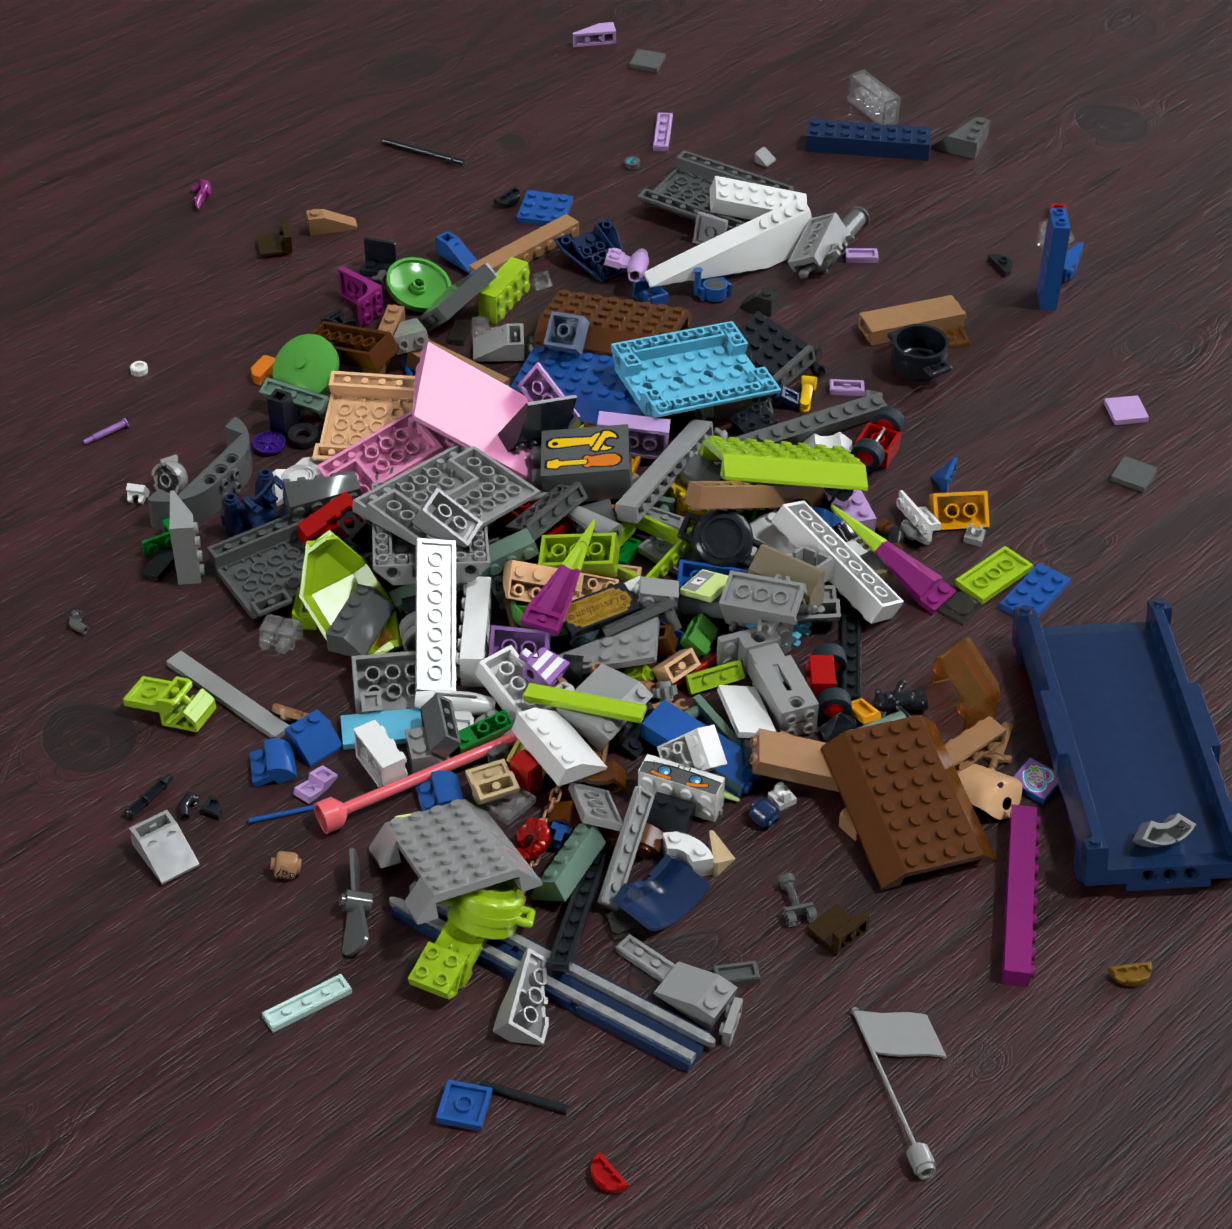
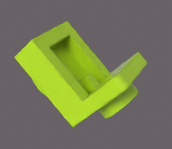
[623,664,655,683]

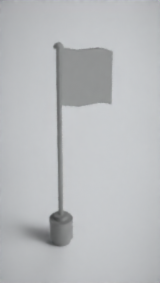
[850,1007,947,1179]

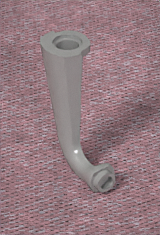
[551,506,624,540]

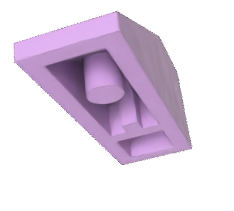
[573,22,616,47]

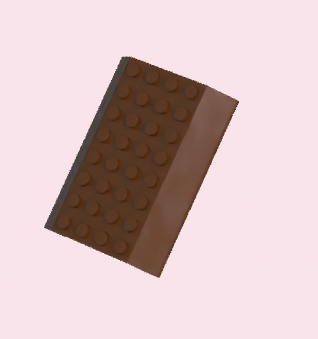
[533,289,692,356]
[821,715,997,890]

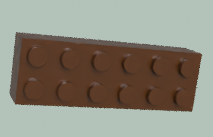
[311,321,400,371]

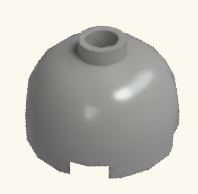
[151,461,188,495]

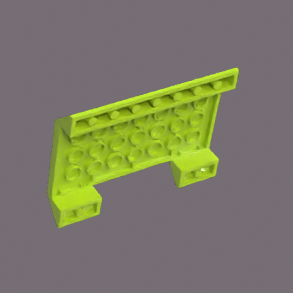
[698,436,868,491]

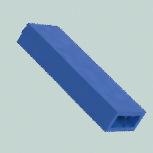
[1036,208,1071,310]
[639,699,763,799]

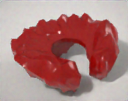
[515,817,551,860]

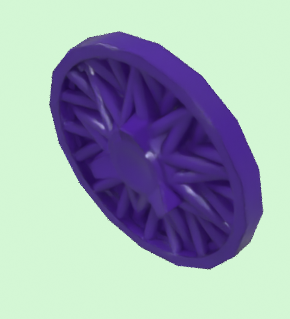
[252,431,286,455]

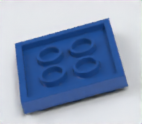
[516,190,573,226]

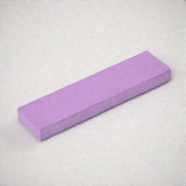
[653,112,673,152]

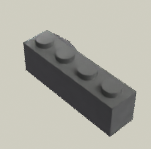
[283,471,361,518]

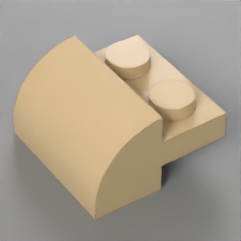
[465,759,520,805]

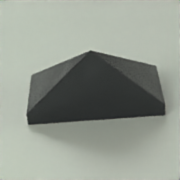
[818,712,860,743]

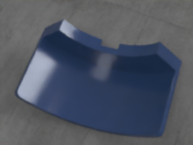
[613,854,711,931]

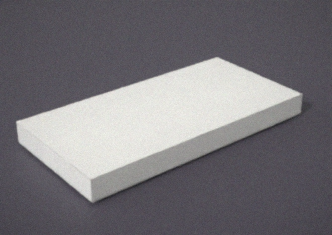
[717,685,776,738]

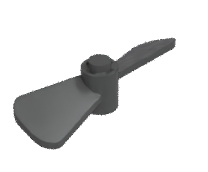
[339,848,373,956]

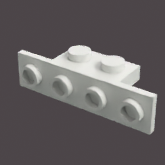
[896,490,941,541]

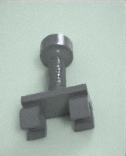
[778,873,818,927]

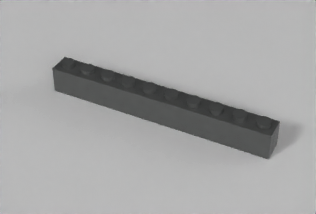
[736,392,887,445]

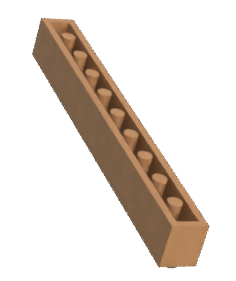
[684,481,825,511]
[839,716,1007,841]

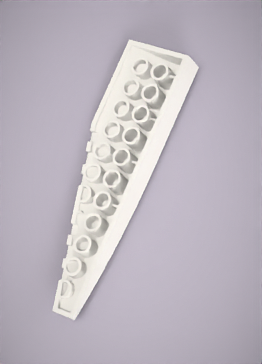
[643,196,812,288]

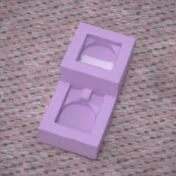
[293,765,338,804]

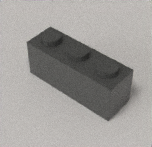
[421,693,461,758]

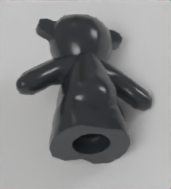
[874,679,928,718]

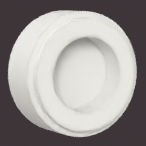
[130,361,148,377]

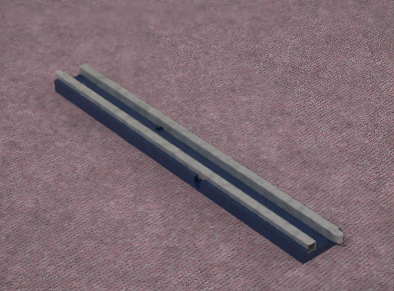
[389,881,715,1073]

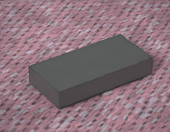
[713,960,760,986]

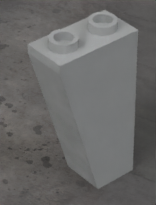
[393,318,430,355]

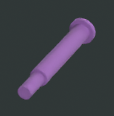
[83,418,129,445]

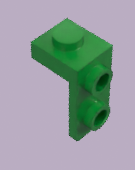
[141,518,172,557]

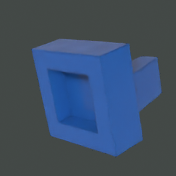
[550,821,573,851]

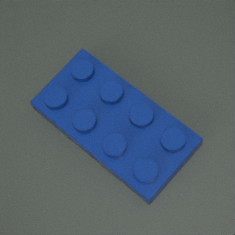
[999,563,1071,617]

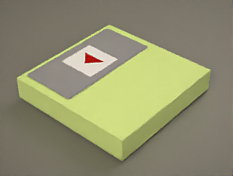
[680,569,728,603]

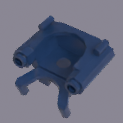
[221,469,283,537]

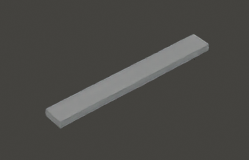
[166,651,289,739]

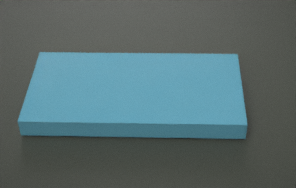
[340,708,423,750]

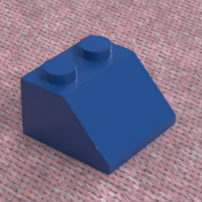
[284,709,343,768]

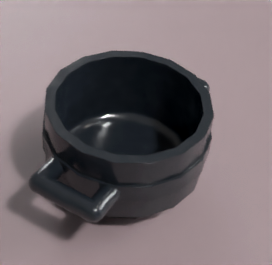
[887,324,953,382]
[677,509,766,569]

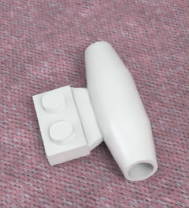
[415,690,495,731]

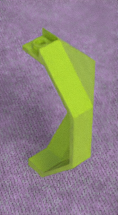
[299,530,402,655]

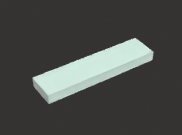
[262,974,352,1033]

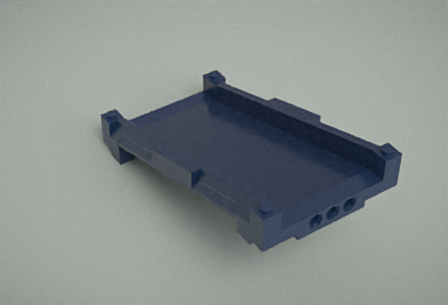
[1012,598,1232,891]

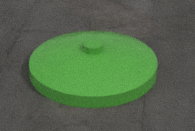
[385,257,451,313]
[273,334,339,395]

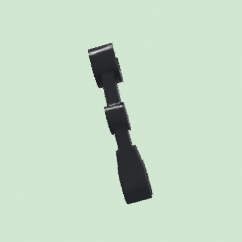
[811,345,826,377]

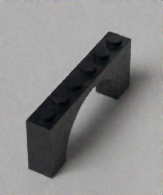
[267,341,335,436]

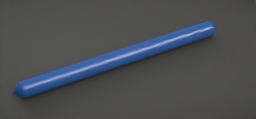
[247,805,314,823]

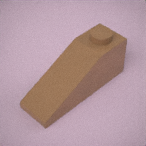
[306,209,358,236]

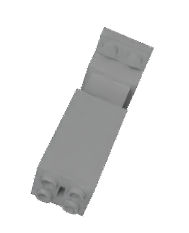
[716,623,819,736]

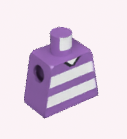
[519,647,570,687]

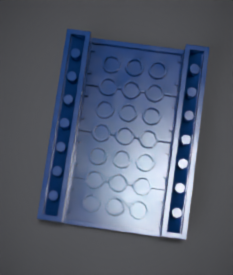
[511,345,649,425]

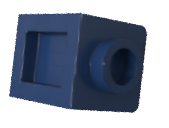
[772,385,801,409]

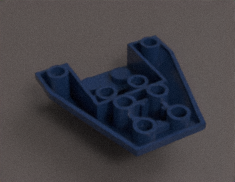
[554,218,627,283]

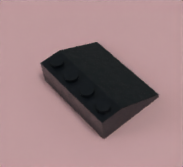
[497,395,577,452]

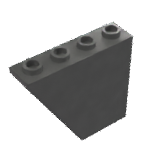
[418,262,498,332]

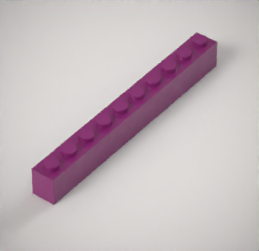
[1002,804,1040,987]

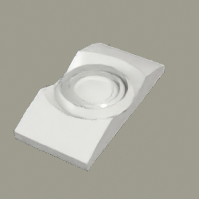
[272,457,324,506]

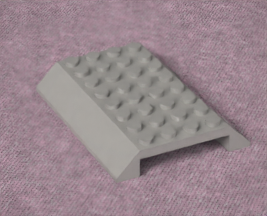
[369,799,543,925]

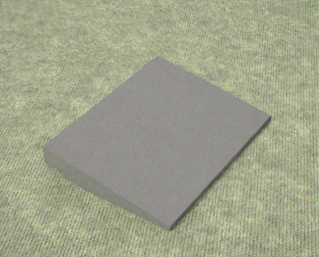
[352,444,540,545]

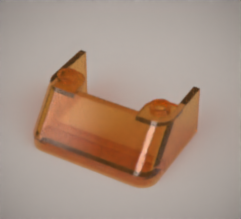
[932,637,1000,731]

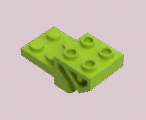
[123,676,216,732]
[408,919,488,1000]

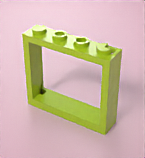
[611,515,690,583]

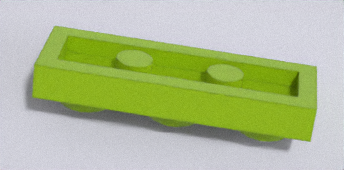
[684,660,745,694]

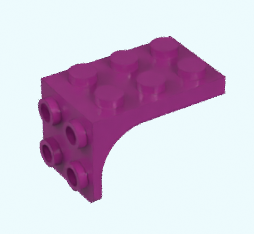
[338,266,384,327]

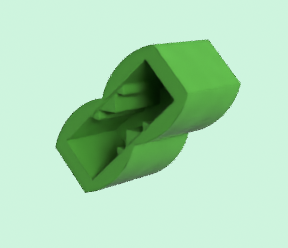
[680,613,718,658]

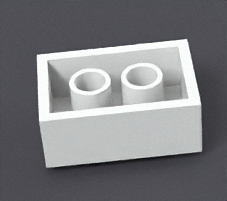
[353,720,408,788]

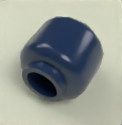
[749,798,780,829]

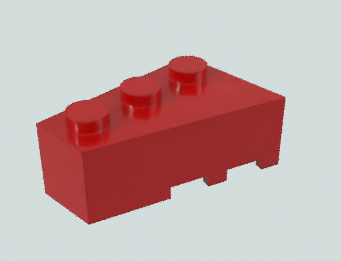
[297,491,358,547]

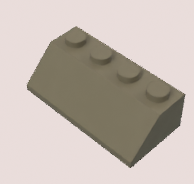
[748,544,825,607]

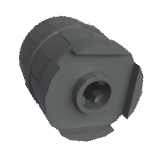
[679,454,727,487]

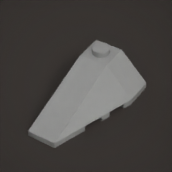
[493,947,549,1045]

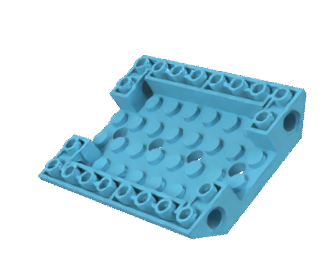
[611,321,781,418]

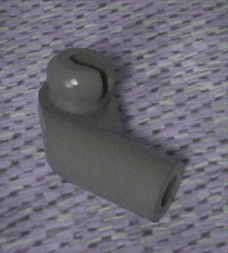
[69,610,89,635]

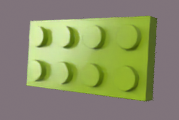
[954,546,1033,605]

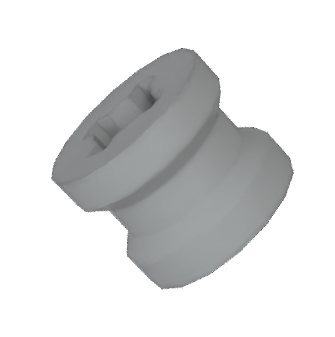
[694,406,715,420]

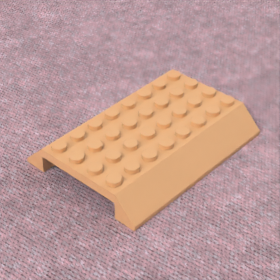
[312,371,415,461]

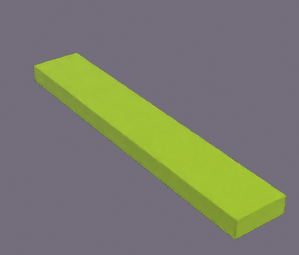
[523,683,647,723]

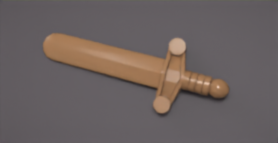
[982,722,1013,771]

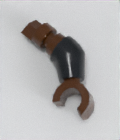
[876,519,905,551]

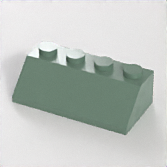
[530,823,606,902]

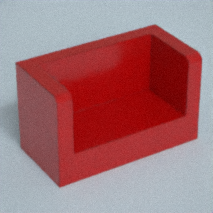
[510,749,542,800]

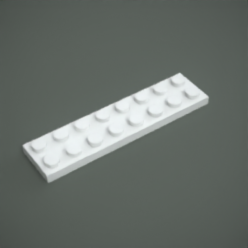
[415,538,456,691]

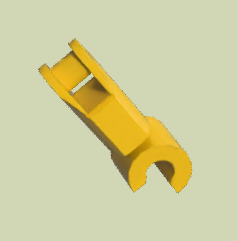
[800,375,817,413]

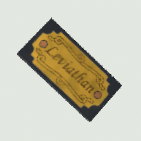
[563,582,641,638]

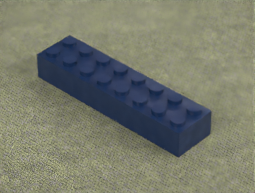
[806,119,931,161]

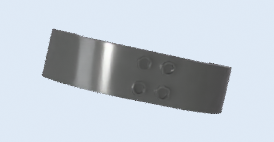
[147,417,253,529]

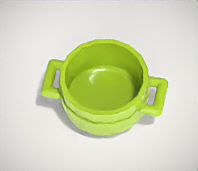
[437,879,536,939]

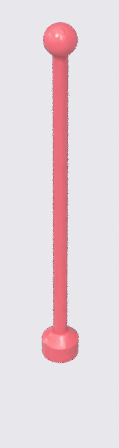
[314,732,518,834]

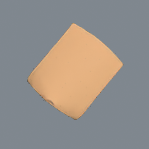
[958,763,1023,820]

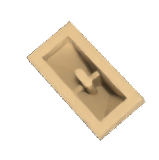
[708,830,735,877]

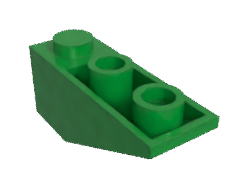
[454,709,514,755]

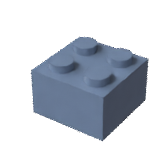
[544,311,590,355]

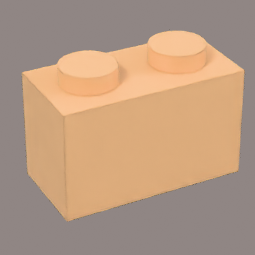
[652,648,701,684]

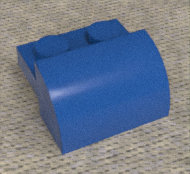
[250,738,297,788]
[415,770,465,812]

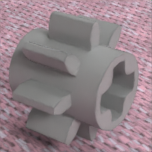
[652,680,678,702]

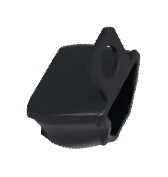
[338,511,373,553]

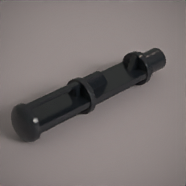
[124,773,173,819]

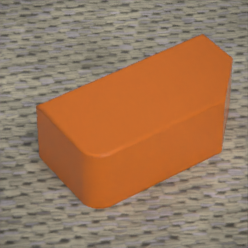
[250,355,276,386]

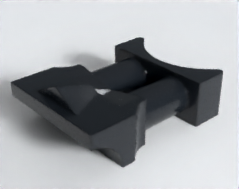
[321,309,356,326]

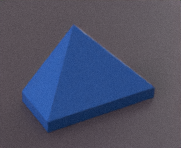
[931,457,958,493]

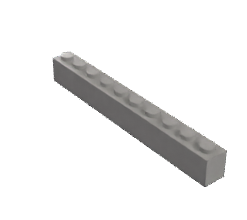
[615,419,714,523]

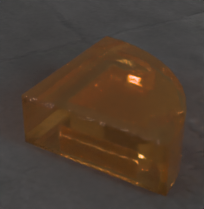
[376,628,393,648]

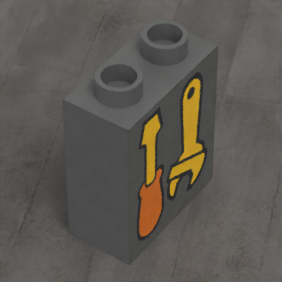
[532,424,632,502]

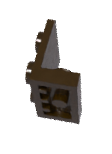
[256,218,293,257]
[807,904,870,955]

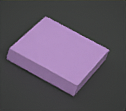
[1104,395,1149,425]

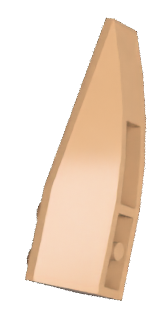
[502,560,619,602]

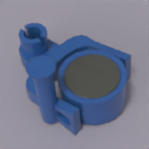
[693,267,732,302]

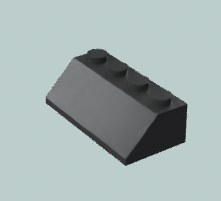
[326,584,395,656]

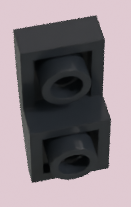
[562,654,584,689]

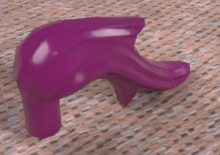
[191,179,211,210]

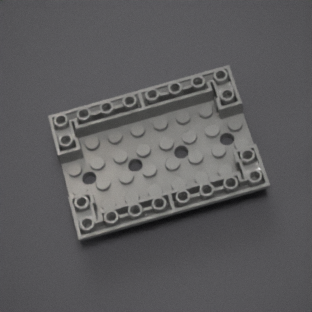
[372,482,490,585]

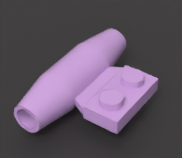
[604,248,649,282]

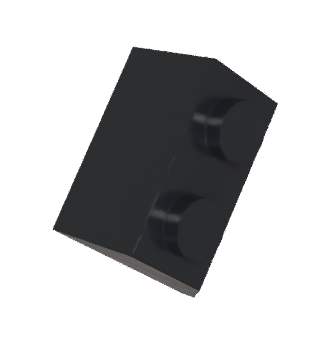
[646,792,696,844]

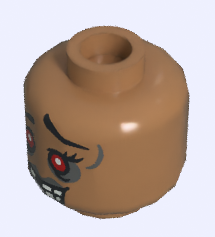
[270,851,302,880]

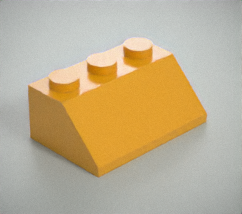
[929,491,990,530]

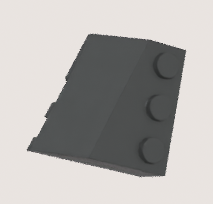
[931,117,991,159]

